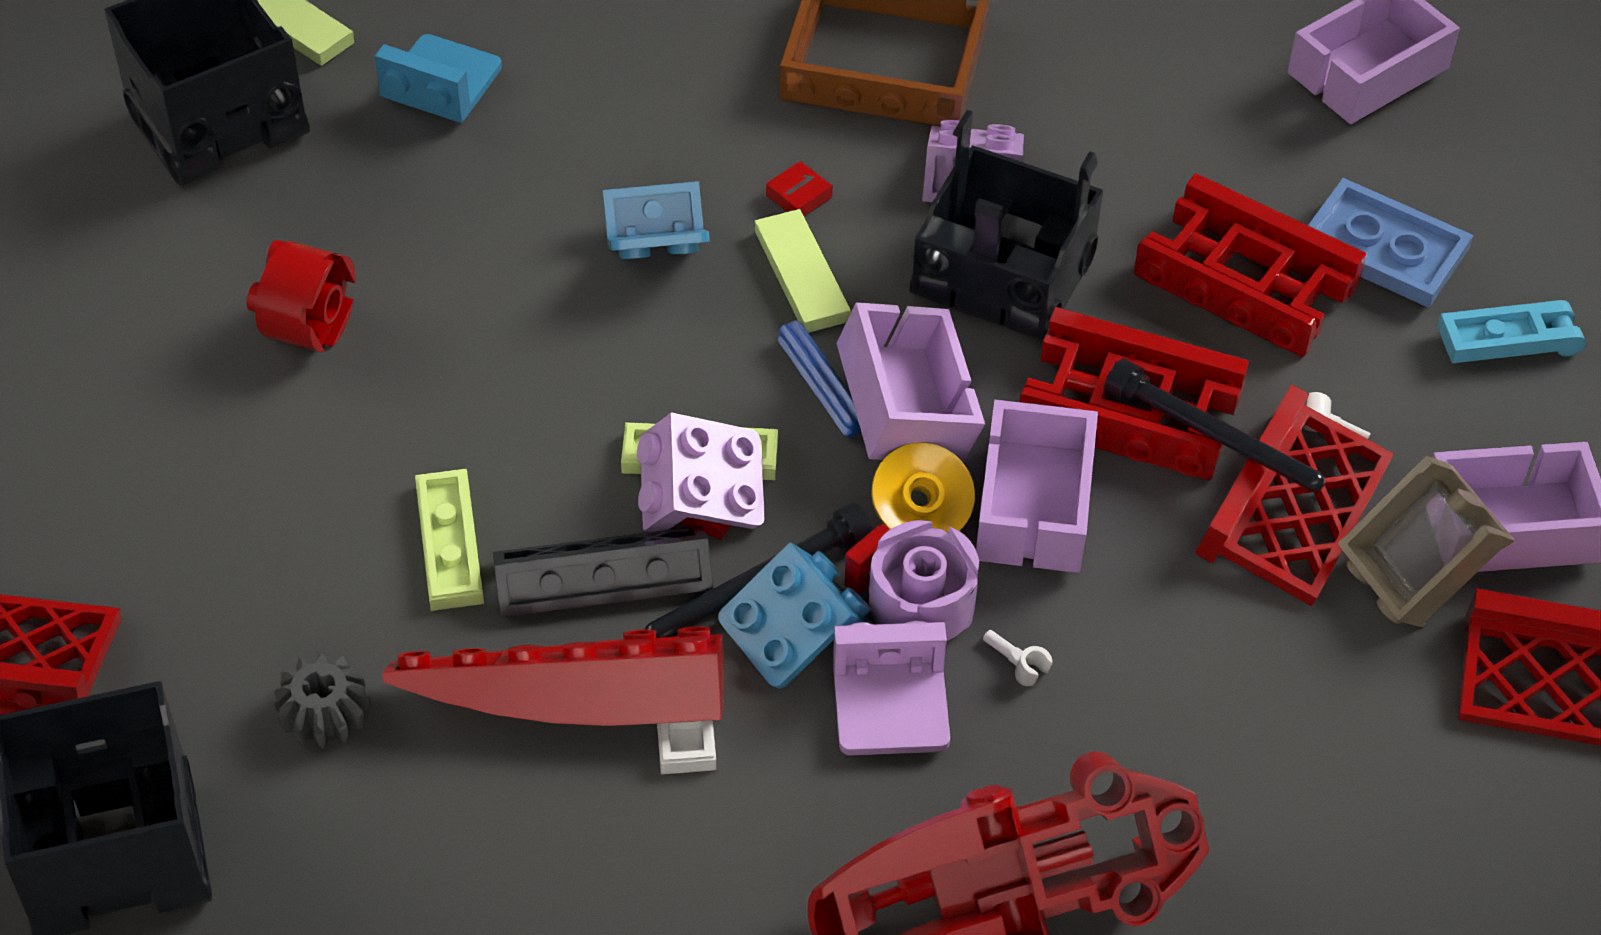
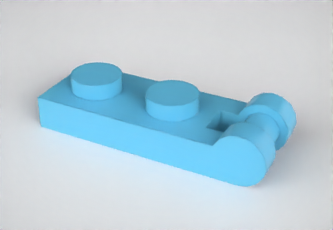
[1437,300,1586,363]

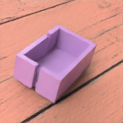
[1287,0,1460,125]
[837,302,985,463]
[976,400,1098,573]
[1427,442,1601,572]

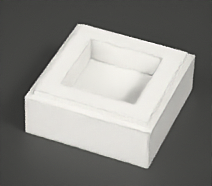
[657,721,716,774]

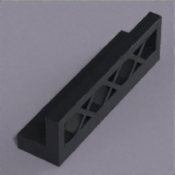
[493,525,714,617]

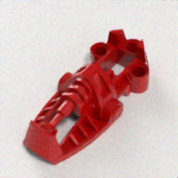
[808,751,1210,935]

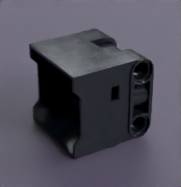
[104,0,310,186]
[0,681,213,935]

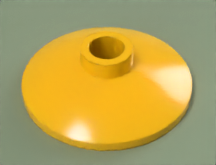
[871,442,975,532]

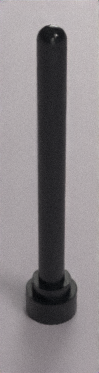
[1104,359,1325,492]
[645,502,873,638]

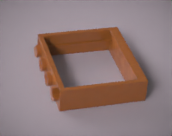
[780,0,991,126]

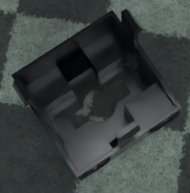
[909,110,1103,340]

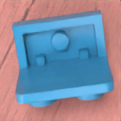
[375,34,502,123]
[602,181,710,259]
[718,542,873,689]

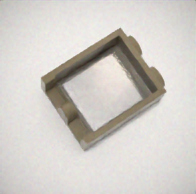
[1338,455,1515,628]

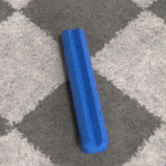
[777,320,862,438]

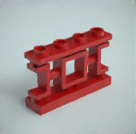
[1134,173,1367,357]
[1019,307,1250,480]

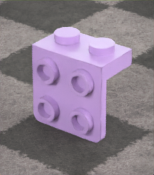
[637,413,764,532]
[833,620,950,755]

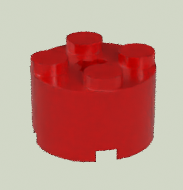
[246,240,356,352]

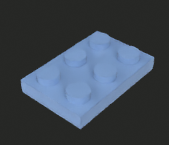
[1308,178,1474,308]

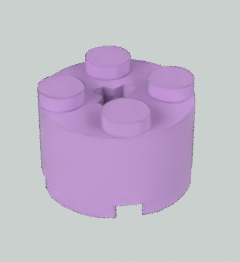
[869,520,979,641]

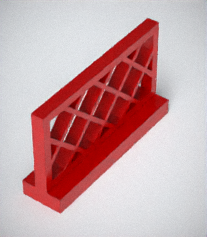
[1195,384,1394,606]
[1458,589,1601,746]
[0,594,122,715]

